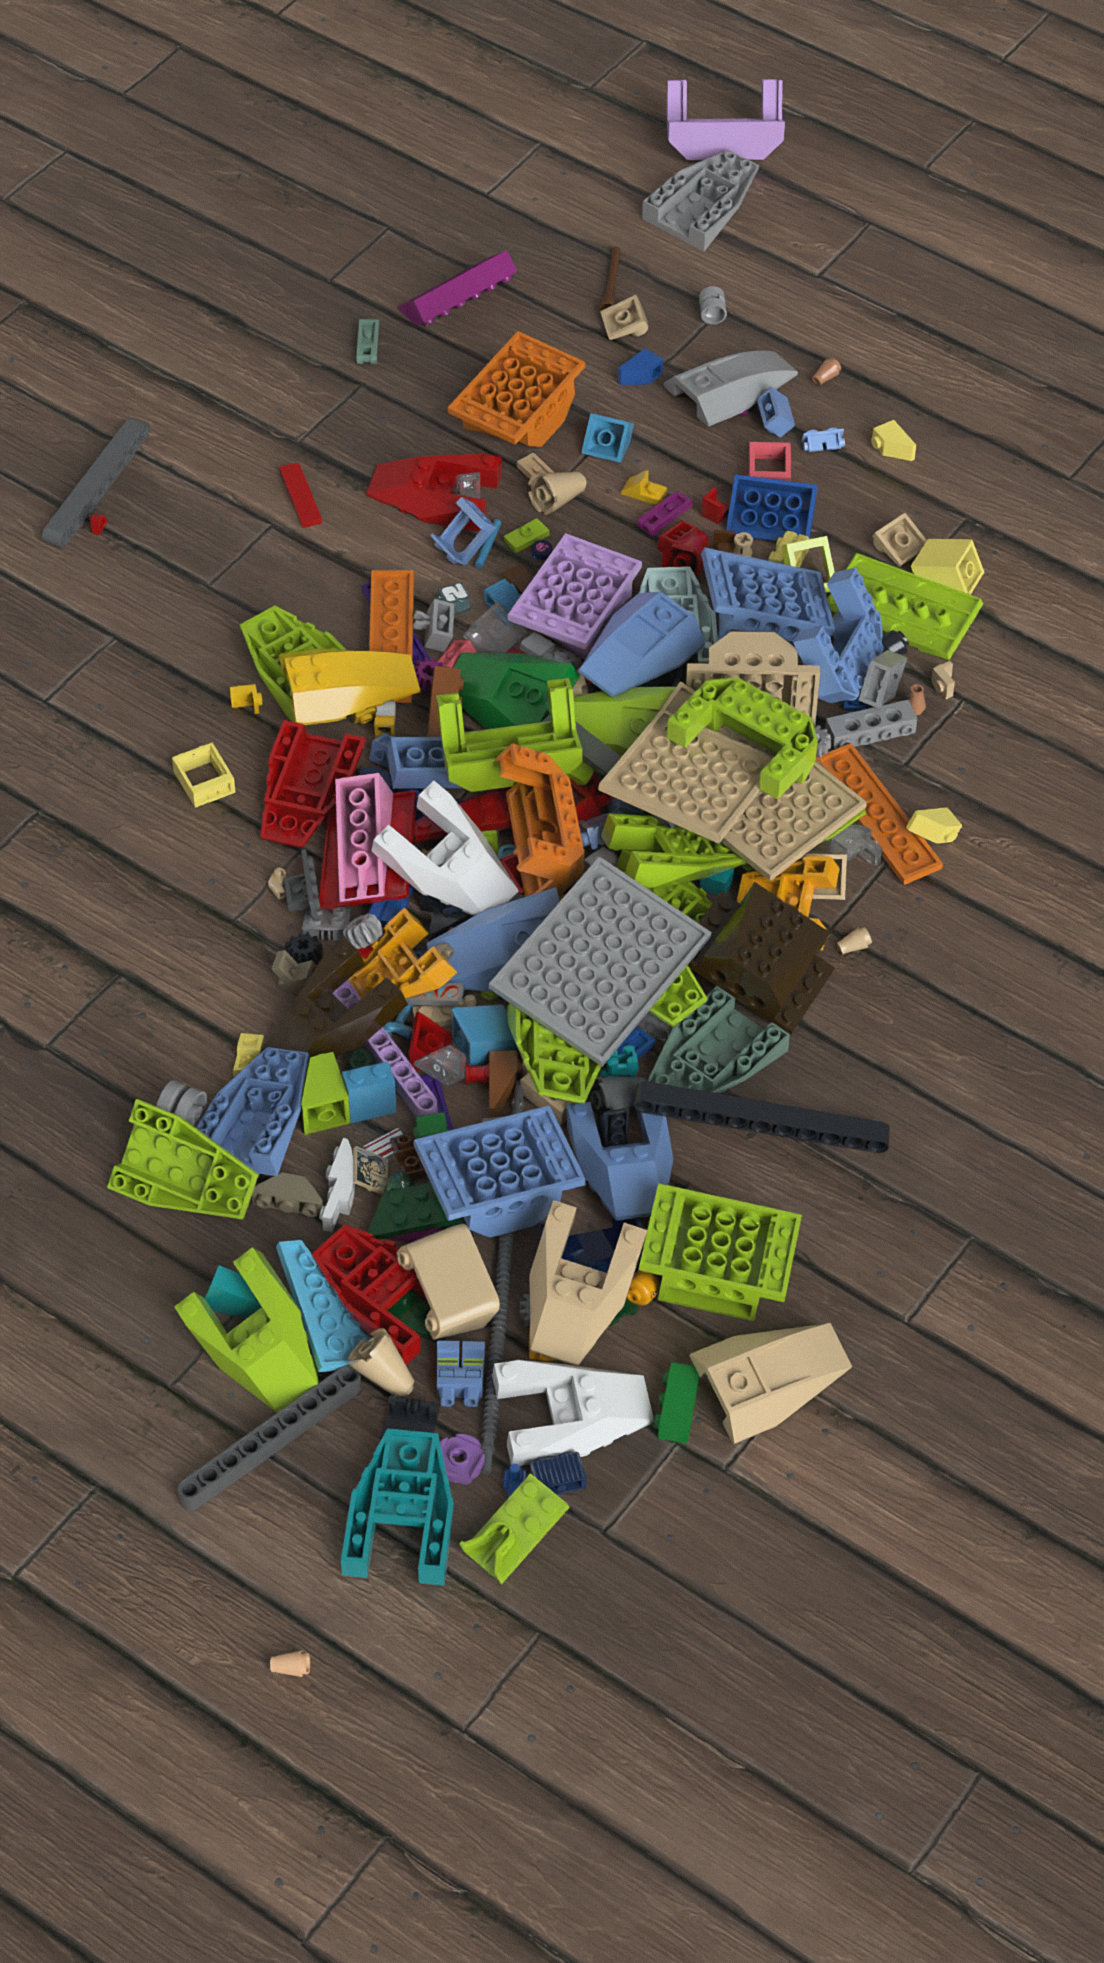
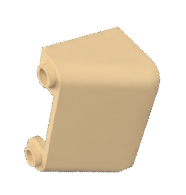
[397,1224,500,1340]

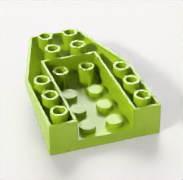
[573,687,676,757]

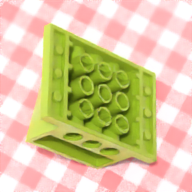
[639,1183,802,1321]

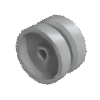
[156,1080,207,1127]

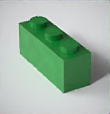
[654,1362,700,1444]

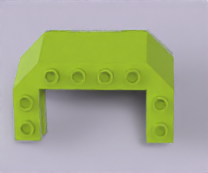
[436,678,582,792]

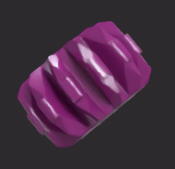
[414,657,443,694]

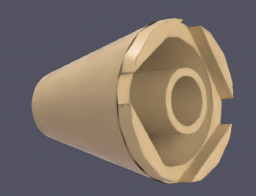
[528,472,586,515]
[348,1329,414,1397]

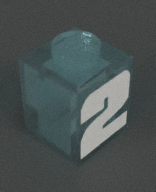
[437,582,470,616]

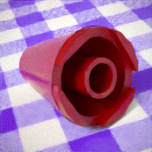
[661,530,709,578]

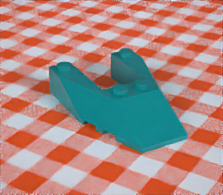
[341,1429,454,1586]

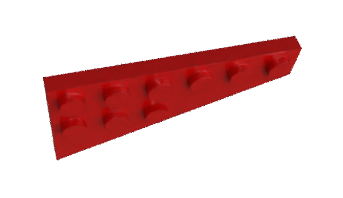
[414,787,512,842]

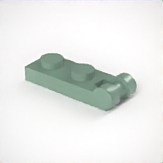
[357,319,379,364]

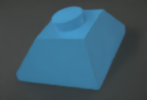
[581,413,634,463]

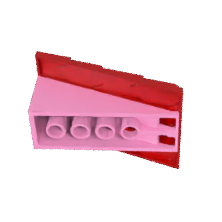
[319,773,417,910]

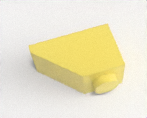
[871,420,916,461]
[906,808,962,843]

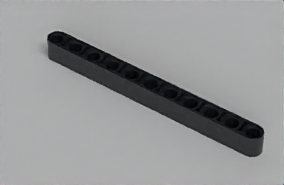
[634,1081,890,1153]

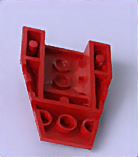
[260,720,366,849]

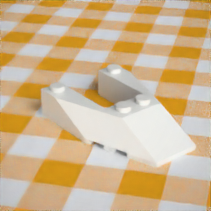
[371,781,519,916]
[492,1360,654,1466]

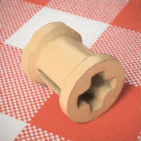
[733,532,753,557]

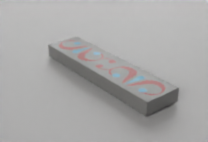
[406,983,465,1006]

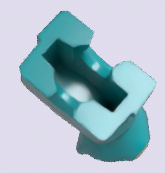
[599,1045,639,1077]

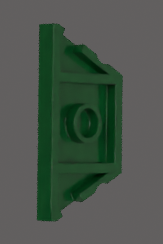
[368,1182,461,1240]

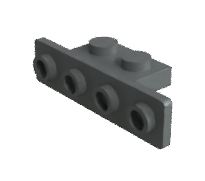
[284,849,321,919]

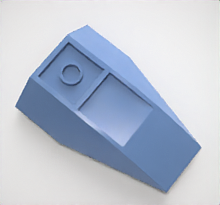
[579,591,705,697]

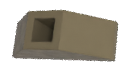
[252,1172,323,1217]

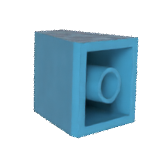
[451,1005,520,1066]
[341,1061,396,1123]

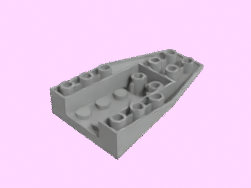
[642,150,759,252]

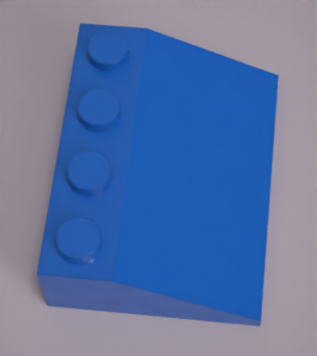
[726,474,818,542]

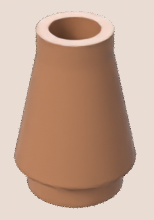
[812,358,841,386]
[906,684,926,716]

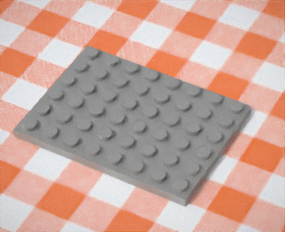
[488,856,712,1067]

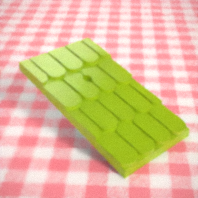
[827,553,983,660]

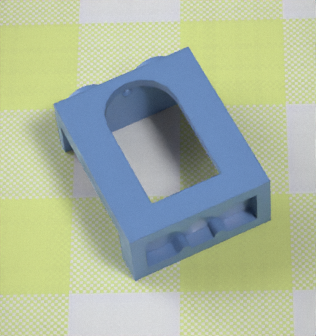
[430,497,496,566]

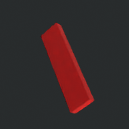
[279,462,322,528]

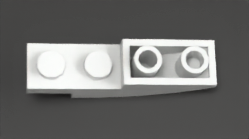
[319,1138,355,1232]

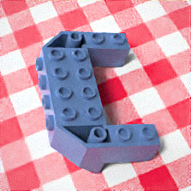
[793,568,884,703]

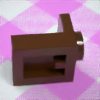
[713,530,735,553]

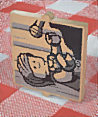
[353,1146,388,1195]

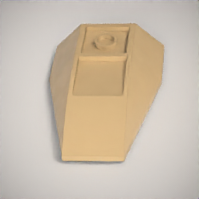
[689,1323,852,1445]

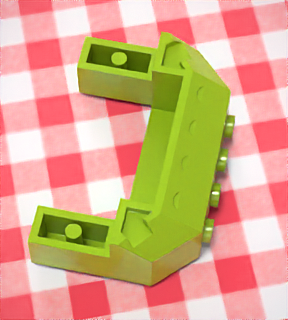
[667,677,818,799]

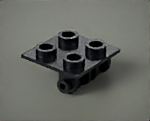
[380,1394,441,1439]

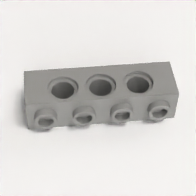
[825,700,917,750]

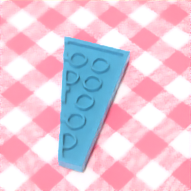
[276,1240,371,1372]

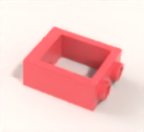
[749,442,791,482]

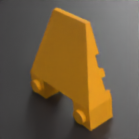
[737,856,840,951]
[348,907,458,999]

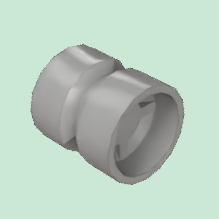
[699,286,727,324]

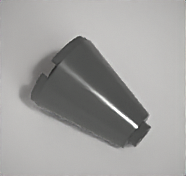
[585,1076,647,1123]

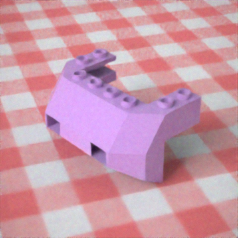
[667,79,785,160]

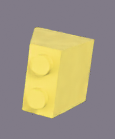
[911,539,984,595]

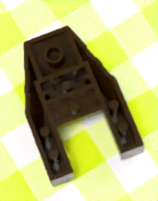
[261,937,408,1071]

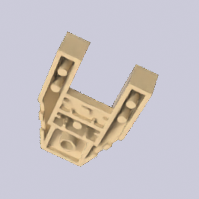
[529,1200,647,1366]

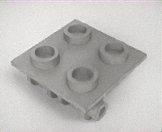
[302,907,351,940]

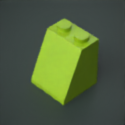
[301,1052,350,1135]

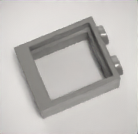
[859,650,907,708]

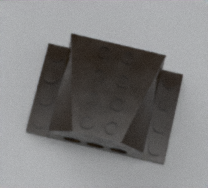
[688,882,835,1036]

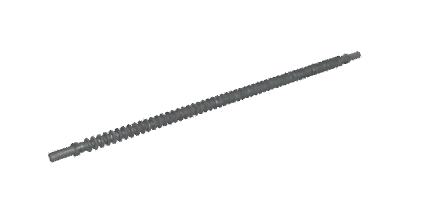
[481,1080,524,1475]

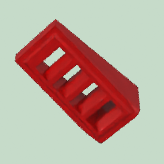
[657,520,699,553]

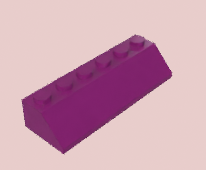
[397,250,517,326]

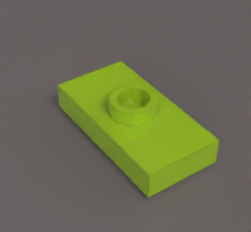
[504,518,550,553]

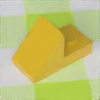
[621,470,667,505]

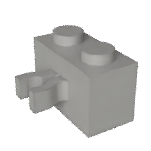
[413,599,454,652]

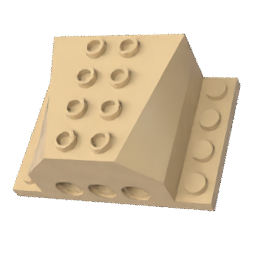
[686,632,820,728]

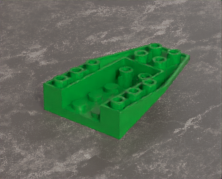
[454,653,580,730]

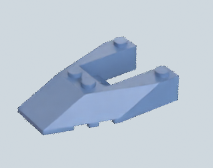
[567,1102,673,1220]

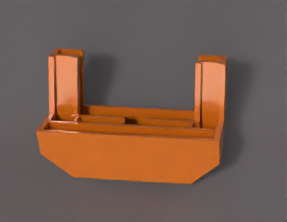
[496,743,584,897]

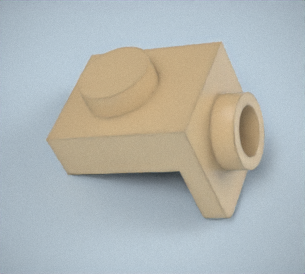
[931,661,955,699]

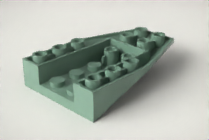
[648,986,790,1093]

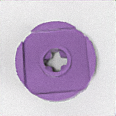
[440,1434,485,1485]

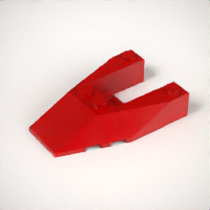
[366,453,502,532]
[311,1225,428,1365]

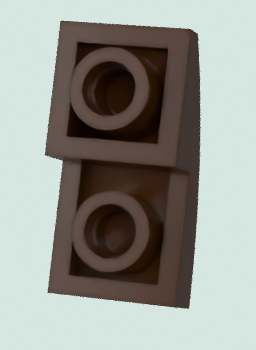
[501,565,533,595]
[390,1132,427,1182]

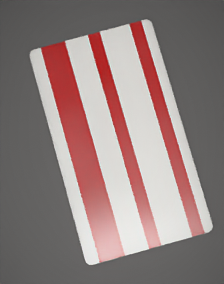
[363,1128,403,1158]

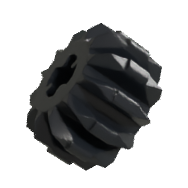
[285,932,323,965]

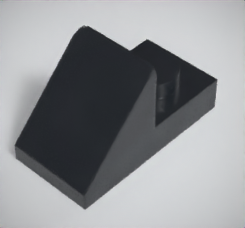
[429,907,470,942]

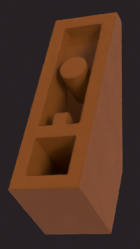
[489,1051,522,1118]

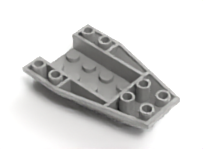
[664,350,798,427]

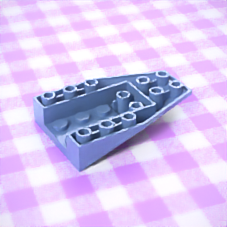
[426,887,560,992]
[196,1047,310,1176]

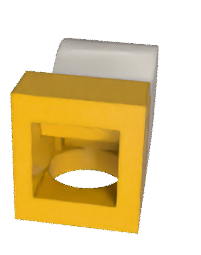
[374,700,396,739]

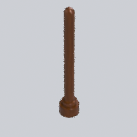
[600,246,620,311]

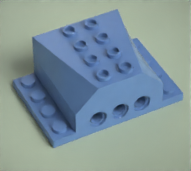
[701,547,835,657]
[414,1105,586,1238]

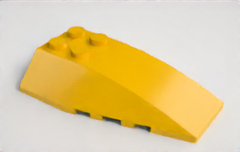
[279,648,420,725]

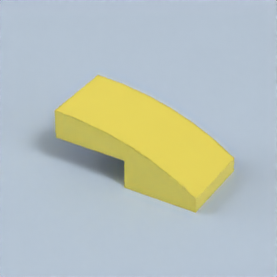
[233,1033,264,1077]

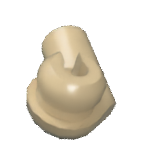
[268,868,286,899]

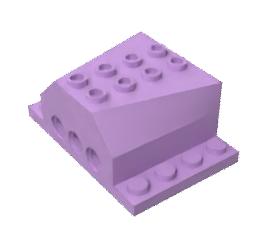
[508,533,642,660]

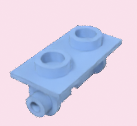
[801,428,845,452]

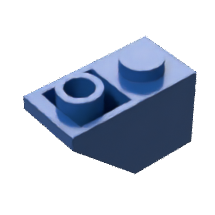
[618,348,663,385]

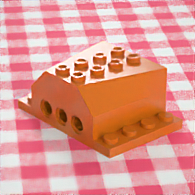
[447,331,585,447]

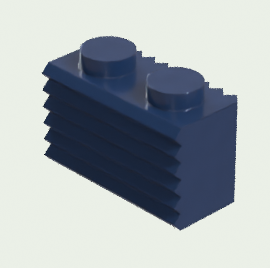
[530,1451,587,1495]

